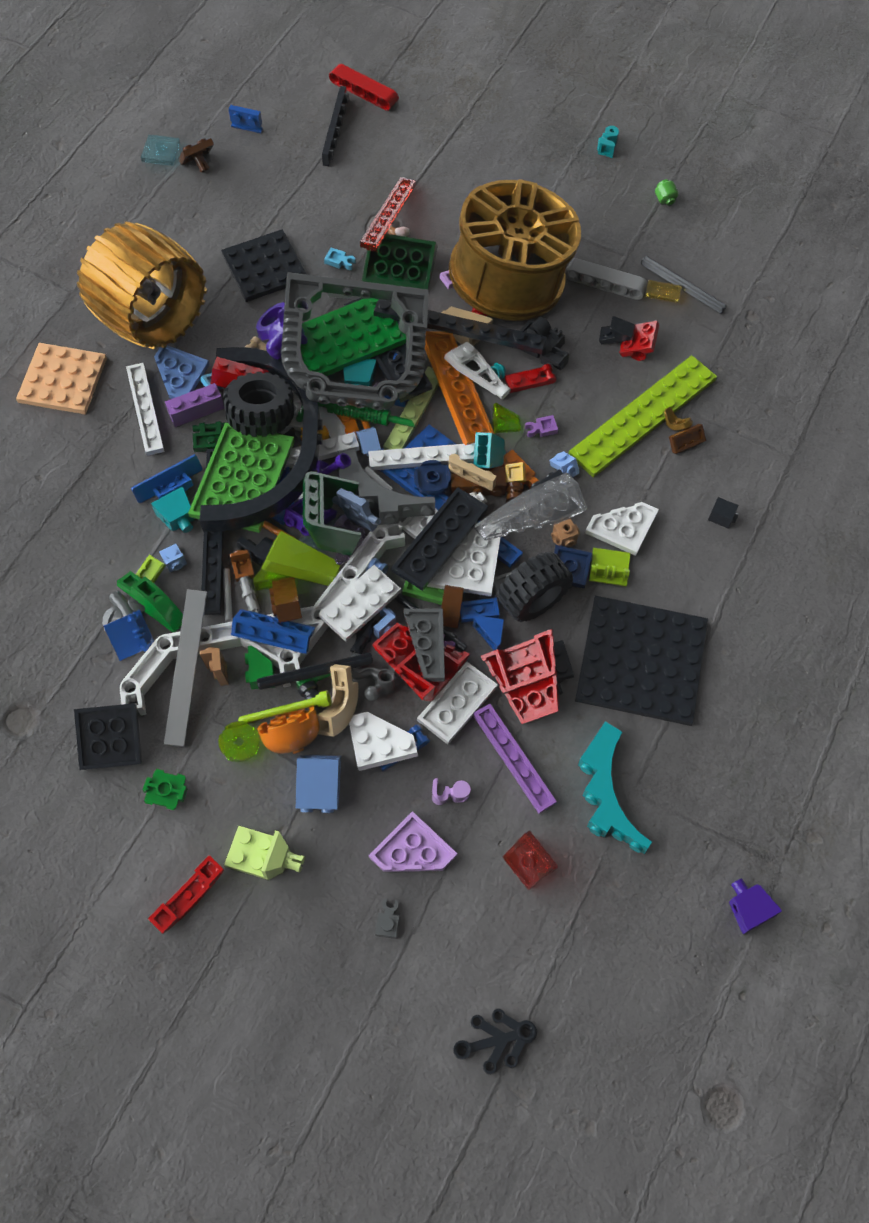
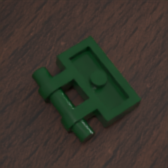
[192,421,228,452]

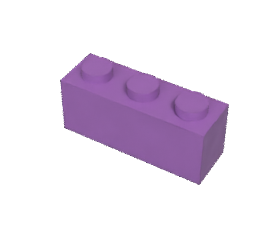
[165,383,224,427]

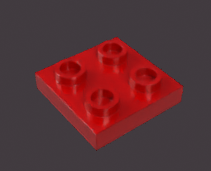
[619,321,660,361]

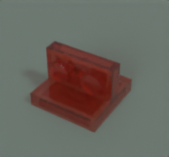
[503,831,558,890]

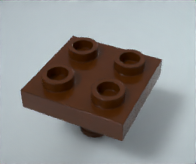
[178,138,214,172]

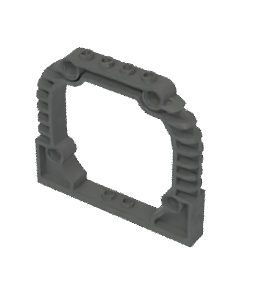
[281,272,428,410]

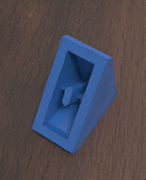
[473,616,504,651]

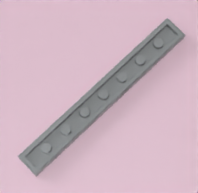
[164,589,207,747]

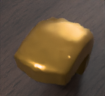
[664,407,693,431]

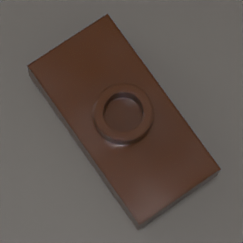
[669,424,706,454]

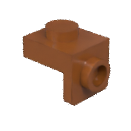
[230,550,255,582]

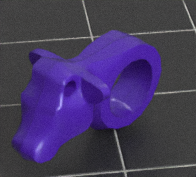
[256,302,308,360]

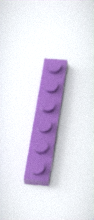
[473,704,557,814]

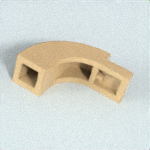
[317,664,358,737]

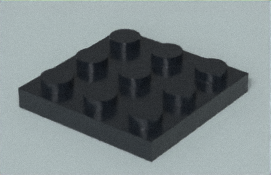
[74,703,142,770]

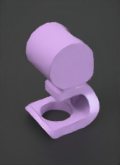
[432,778,471,805]

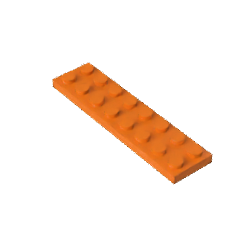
[425,331,494,445]

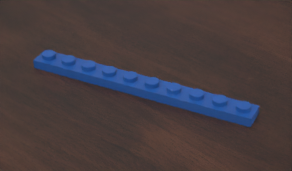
[380,448,523,568]

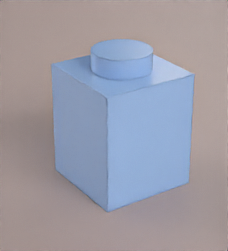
[356,427,381,456]

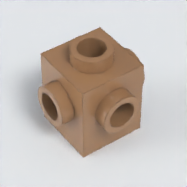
[551,519,580,547]

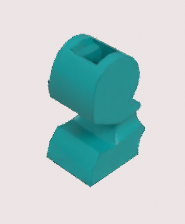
[597,126,619,158]

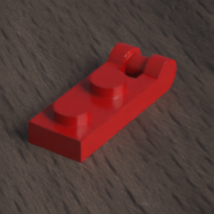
[505,364,557,393]

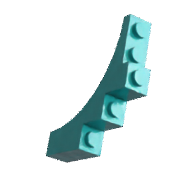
[578,721,652,854]

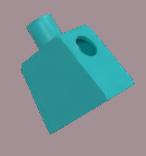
[344,359,377,386]
[473,432,506,468]
[151,487,195,533]

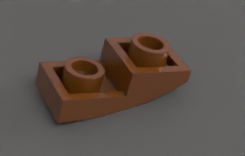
[441,585,464,628]

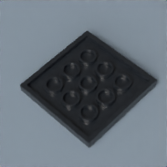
[221,229,307,302]

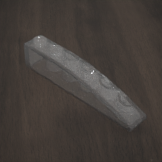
[474,472,587,540]

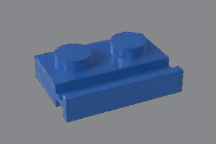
[229,105,263,133]

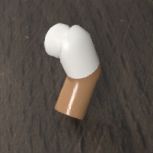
[385,224,410,237]

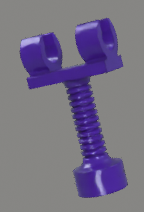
[316,453,351,475]

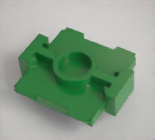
[142,769,188,810]

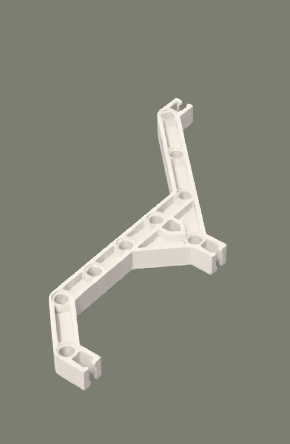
[120,521,405,716]

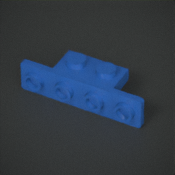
[131,454,203,503]

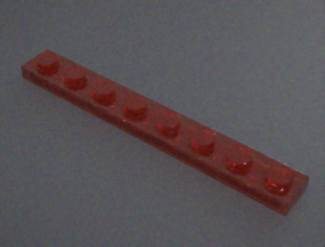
[360,177,416,251]

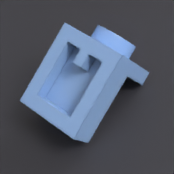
[159,544,187,572]

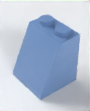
[296,755,341,813]

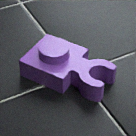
[525,415,558,437]

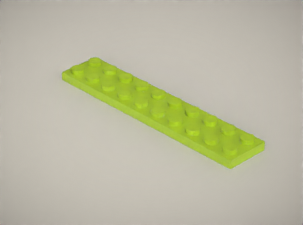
[568,355,717,478]

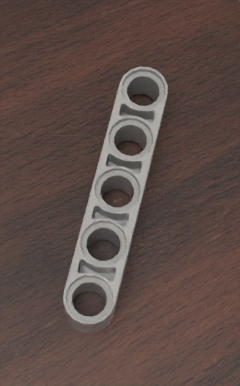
[565,258,647,300]

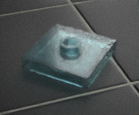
[141,135,180,166]

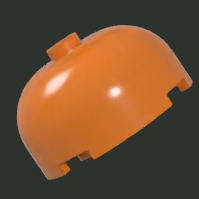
[257,706,320,754]

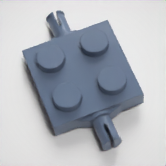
[332,488,381,532]

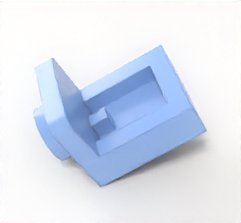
[549,451,579,481]
[374,607,396,639]

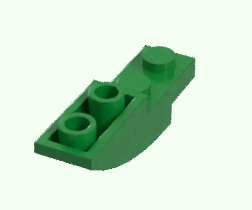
[117,571,183,633]

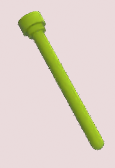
[238,690,332,724]

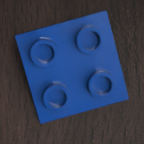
[103,610,154,661]

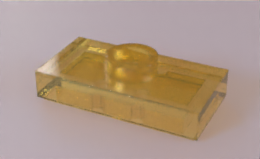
[645,280,682,303]

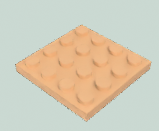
[16,343,107,414]

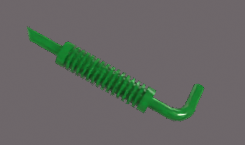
[296,402,415,428]

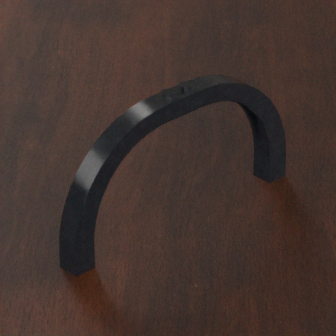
[199,347,323,532]

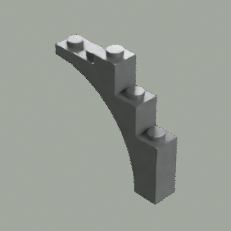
[337,449,435,525]

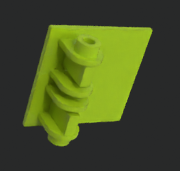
[589,547,630,586]

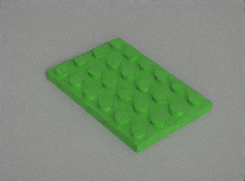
[188,422,295,533]

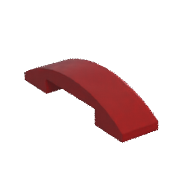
[148,855,224,934]

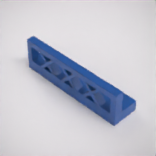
[231,609,315,654]

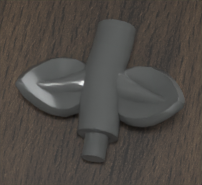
[103,591,145,630]

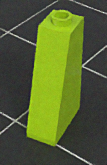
[261,531,341,586]

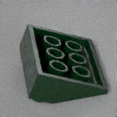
[362,231,438,290]

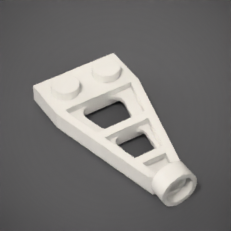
[444,342,511,399]

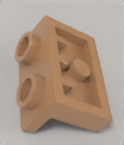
[200,647,228,686]

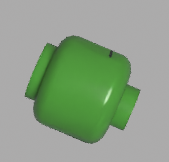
[655,179,679,206]

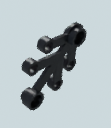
[453,1009,537,1075]

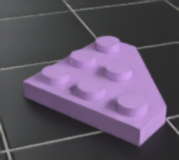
[369,811,458,872]

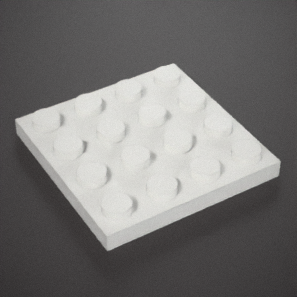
[426,516,502,596]

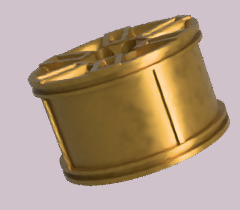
[449,179,581,321]

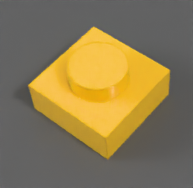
[505,462,526,483]

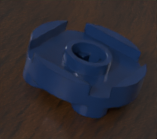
[414,460,451,495]

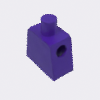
[729,878,782,934]

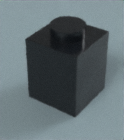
[708,497,739,529]

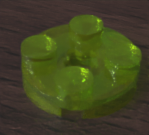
[218,721,260,762]

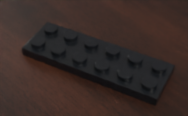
[392,487,488,591]

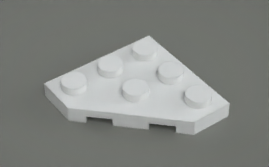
[585,502,659,556]
[349,712,418,771]

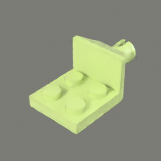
[224,826,305,880]

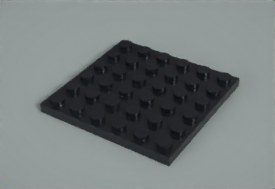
[575,595,708,726]

